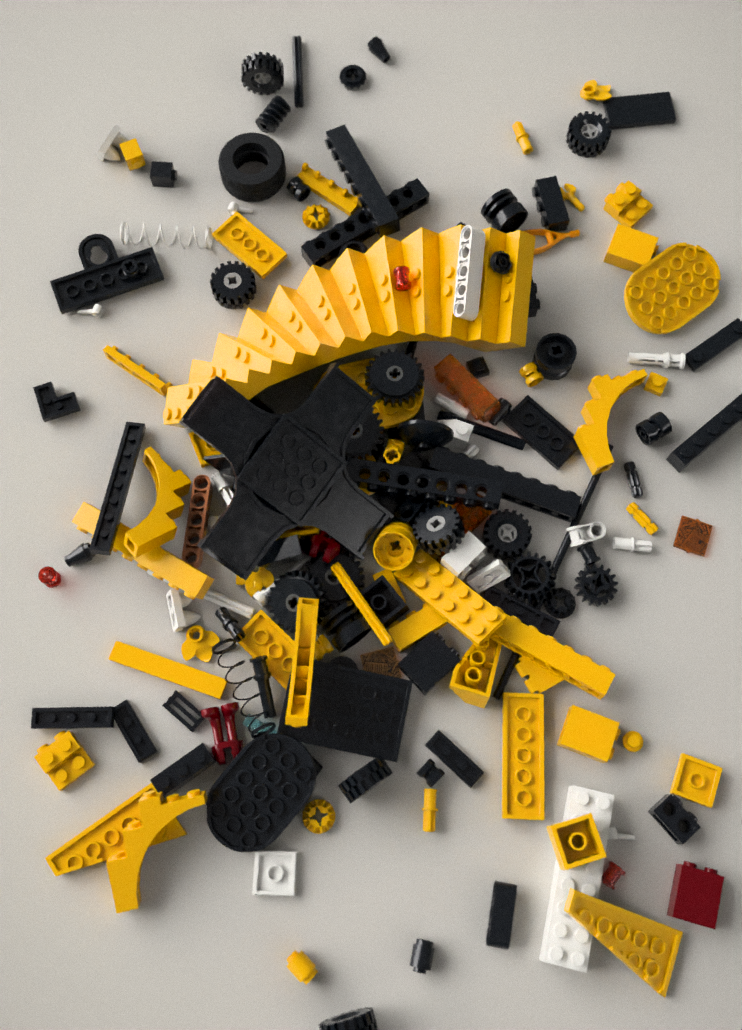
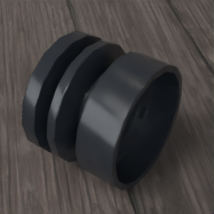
[481,188,528,233]
[319,600,372,653]

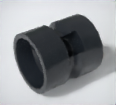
[635,412,672,445]

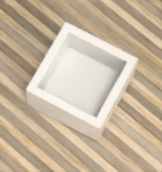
[440,531,486,581]

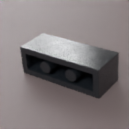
[532,176,570,232]
[150,743,217,798]

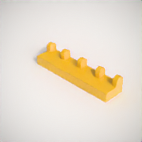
[296,162,360,216]
[103,345,173,396]

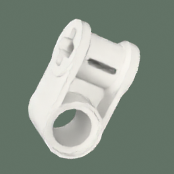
[566,522,606,547]

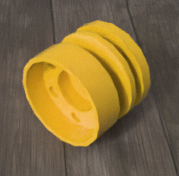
[373,522,418,571]

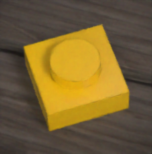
[643,372,668,397]

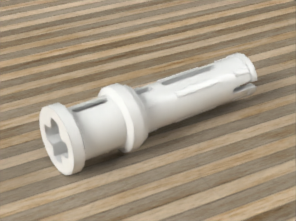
[627,352,686,369]

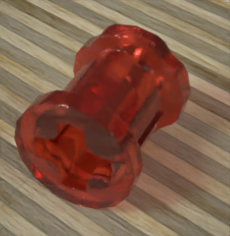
[393,266,412,291]
[38,566,61,588]
[601,861,626,890]

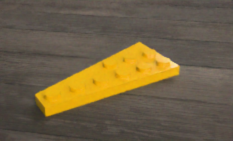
[45,783,188,876]
[564,888,683,998]

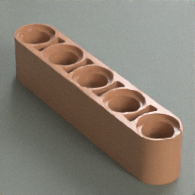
[182,475,213,568]

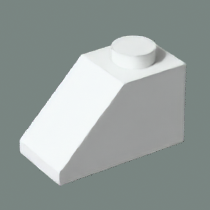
[437,419,474,450]

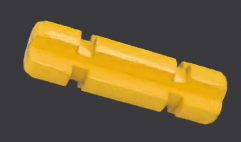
[626,502,659,535]

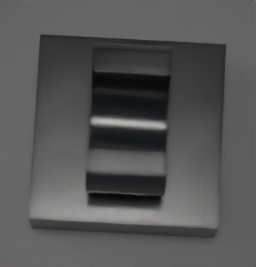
[466,356,490,380]

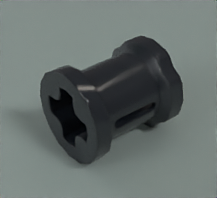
[577,542,601,566]

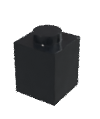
[150,161,178,188]

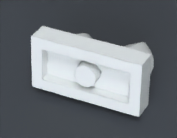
[96,124,128,162]
[467,559,511,594]
[166,589,201,632]

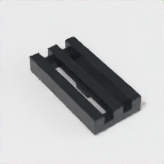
[162,690,204,732]

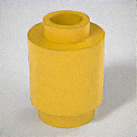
[286,950,318,985]

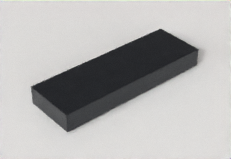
[114,699,158,763]
[425,730,484,788]

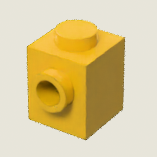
[119,138,146,171]

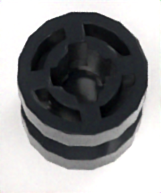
[287,177,311,202]
[416,758,445,788]

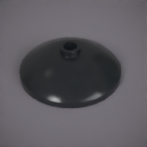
[396,420,454,451]

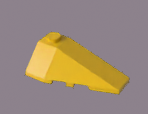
[449,638,502,708]

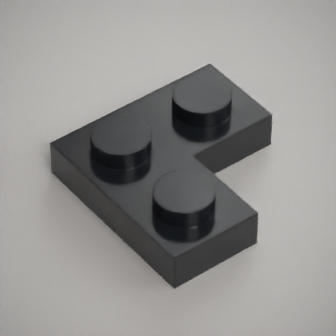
[33,382,81,422]

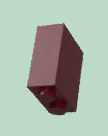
[667,861,724,929]

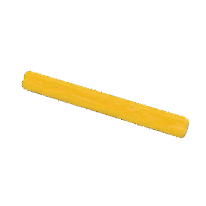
[331,562,393,646]

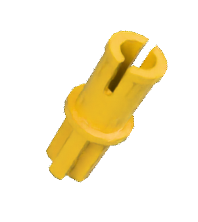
[512,121,533,155]
[421,788,438,832]

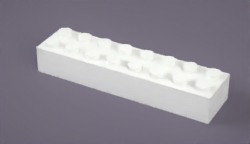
[539,785,615,973]

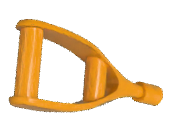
[524,229,580,255]

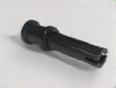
[249,655,277,719]

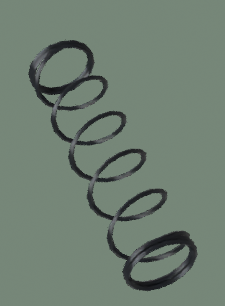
[212,638,276,739]

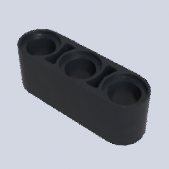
[486,881,517,950]

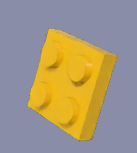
[670,753,723,808]

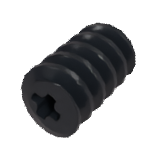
[255,95,291,133]

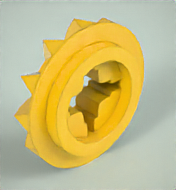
[302,204,330,229]
[302,799,335,834]

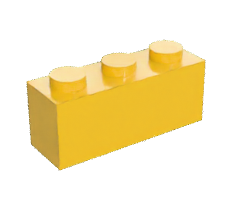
[387,603,449,654]

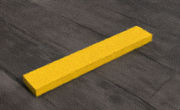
[109,641,227,700]

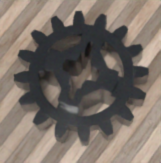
[574,564,618,607]

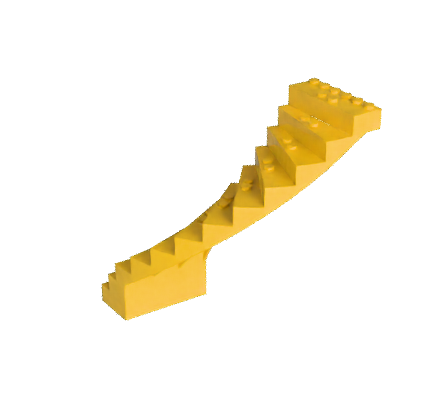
[163,225,535,428]

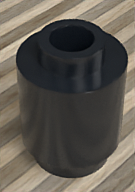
[410,938,435,974]

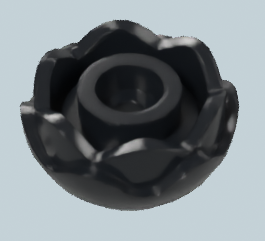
[490,251,512,275]

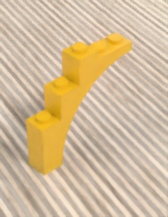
[574,369,647,475]
[124,447,191,558]
[285,597,319,728]
[106,789,207,913]

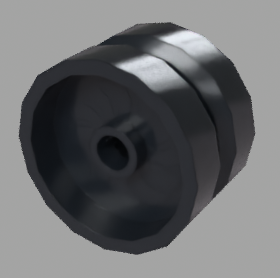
[532,333,577,380]

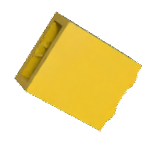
[603,224,659,272]
[557,705,621,763]

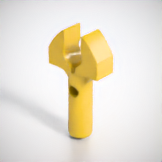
[560,183,585,212]

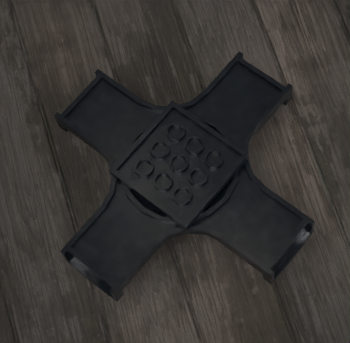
[179,362,394,580]

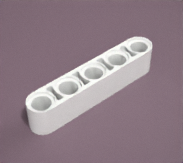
[453,225,486,321]

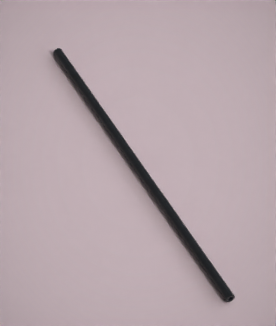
[492,444,613,700]

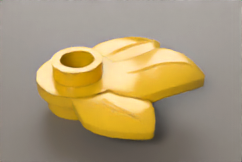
[580,80,612,101]
[236,567,274,597]
[181,625,220,662]

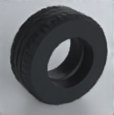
[218,132,286,202]

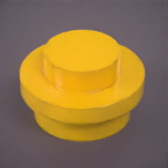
[622,731,643,752]

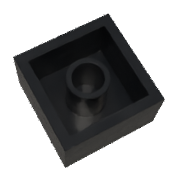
[351,575,410,629]

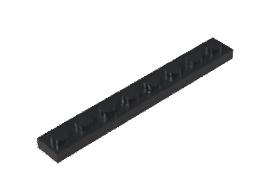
[89,422,146,556]

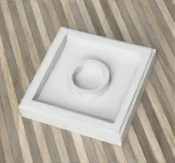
[252,850,298,896]

